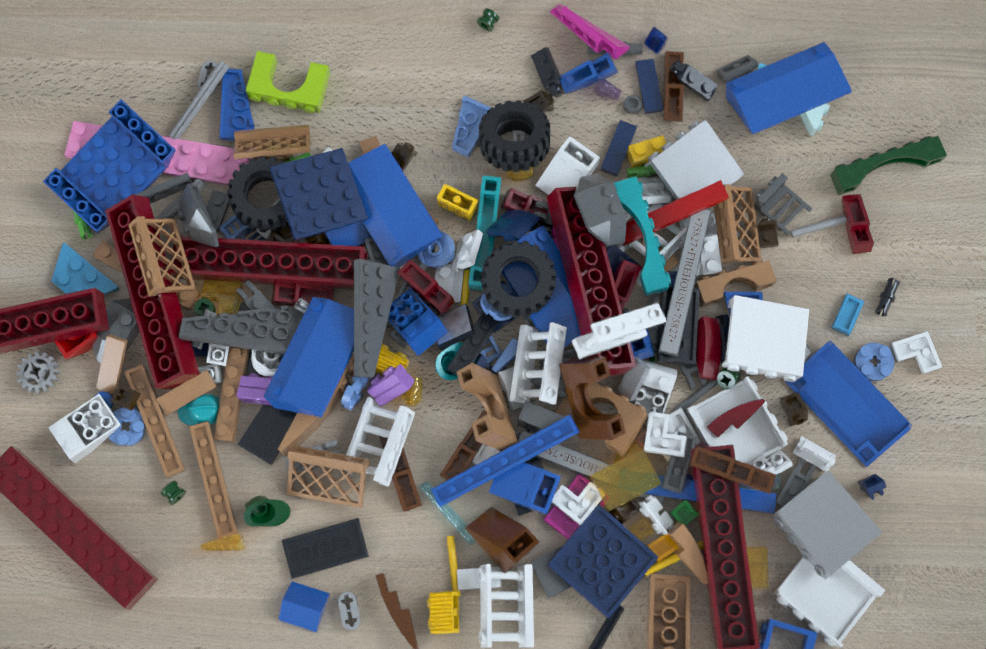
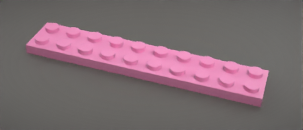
[65,121,255,186]

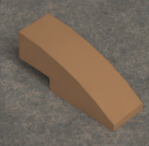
[668,522,708,585]

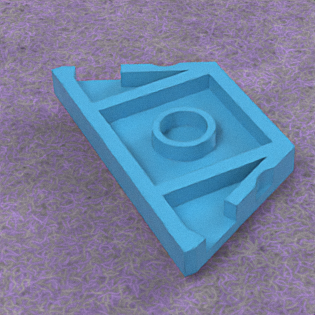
[51,243,120,295]

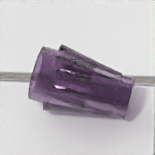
[593,78,622,100]

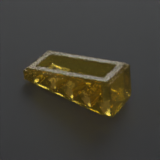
[201,533,246,551]

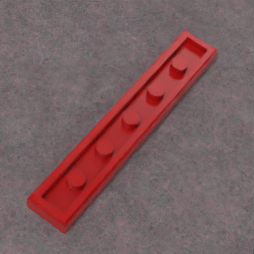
[622,180,729,246]

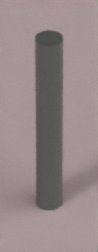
[671,379,718,413]

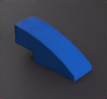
[561,53,618,94]

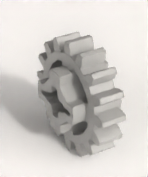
[16,351,61,394]

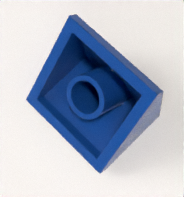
[279,581,330,632]

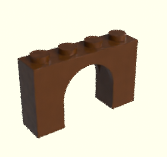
[559,357,626,440]

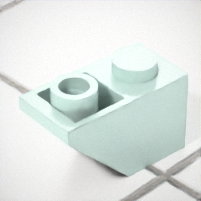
[800,103,830,136]

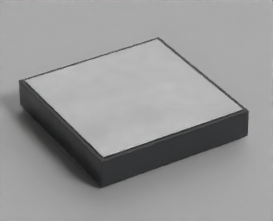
[437,304,475,350]

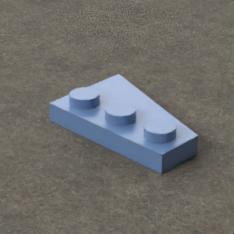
[452,95,491,158]

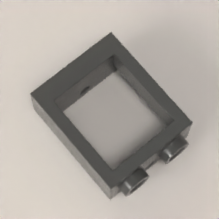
[517,401,565,433]

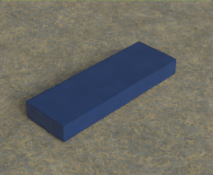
[635,59,663,114]
[600,120,637,177]

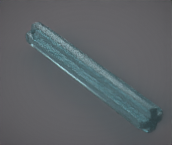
[420,481,476,545]

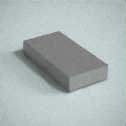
[617,357,650,401]

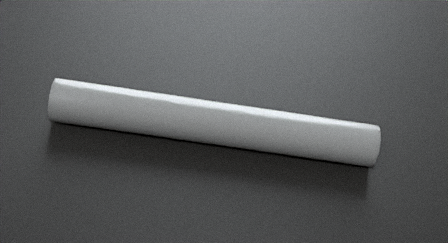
[790,215,846,237]

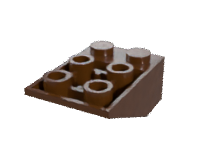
[465,507,539,573]

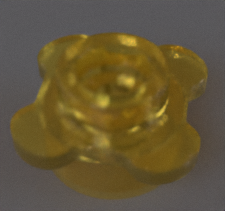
[630,518,654,541]

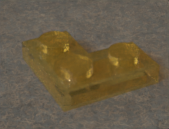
[201,280,243,316]

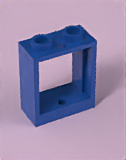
[759,619,817,649]

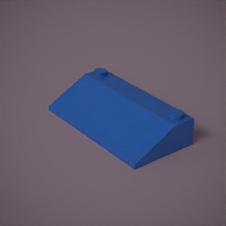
[726,42,852,135]
[348,144,443,268]
[501,225,581,348]
[263,297,354,417]
[785,340,913,467]

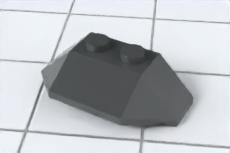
[574,174,627,247]
[177,184,219,247]
[93,298,140,363]

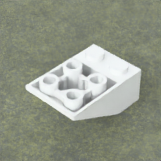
[535,136,600,195]
[629,359,677,426]
[48,394,121,463]

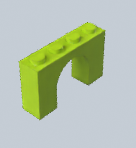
[246,51,330,113]

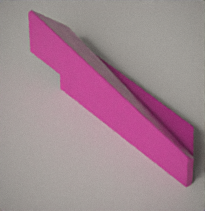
[550,4,630,60]

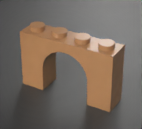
[457,363,518,451]
[555,383,648,457]

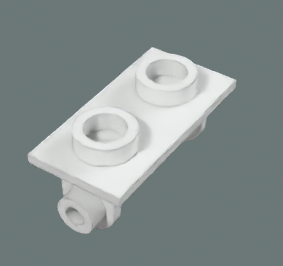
[793,436,836,472]
[638,494,674,535]

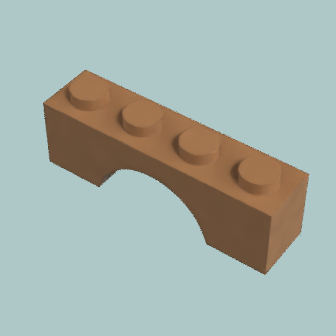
[694,260,777,307]

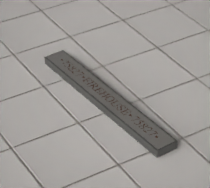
[658,209,711,357]
[518,429,665,505]

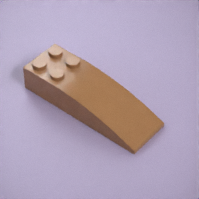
[278,354,354,457]
[646,574,690,649]

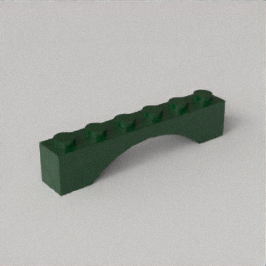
[830,136,947,195]

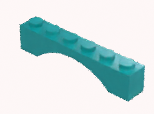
[468,176,501,292]
[614,177,671,296]

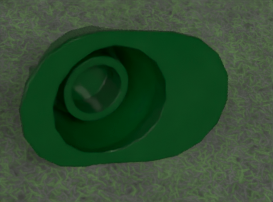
[244,495,290,527]

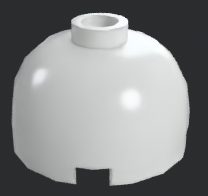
[251,349,284,377]

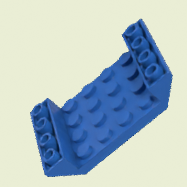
[43,99,176,233]

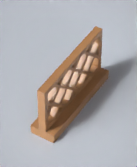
[233,125,311,159]
[714,184,762,263]
[128,216,195,296]
[287,446,370,508]

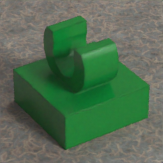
[670,499,698,526]

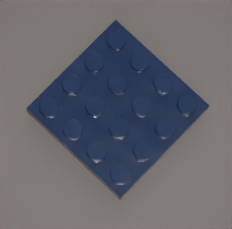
[270,148,368,241]
[547,504,658,619]

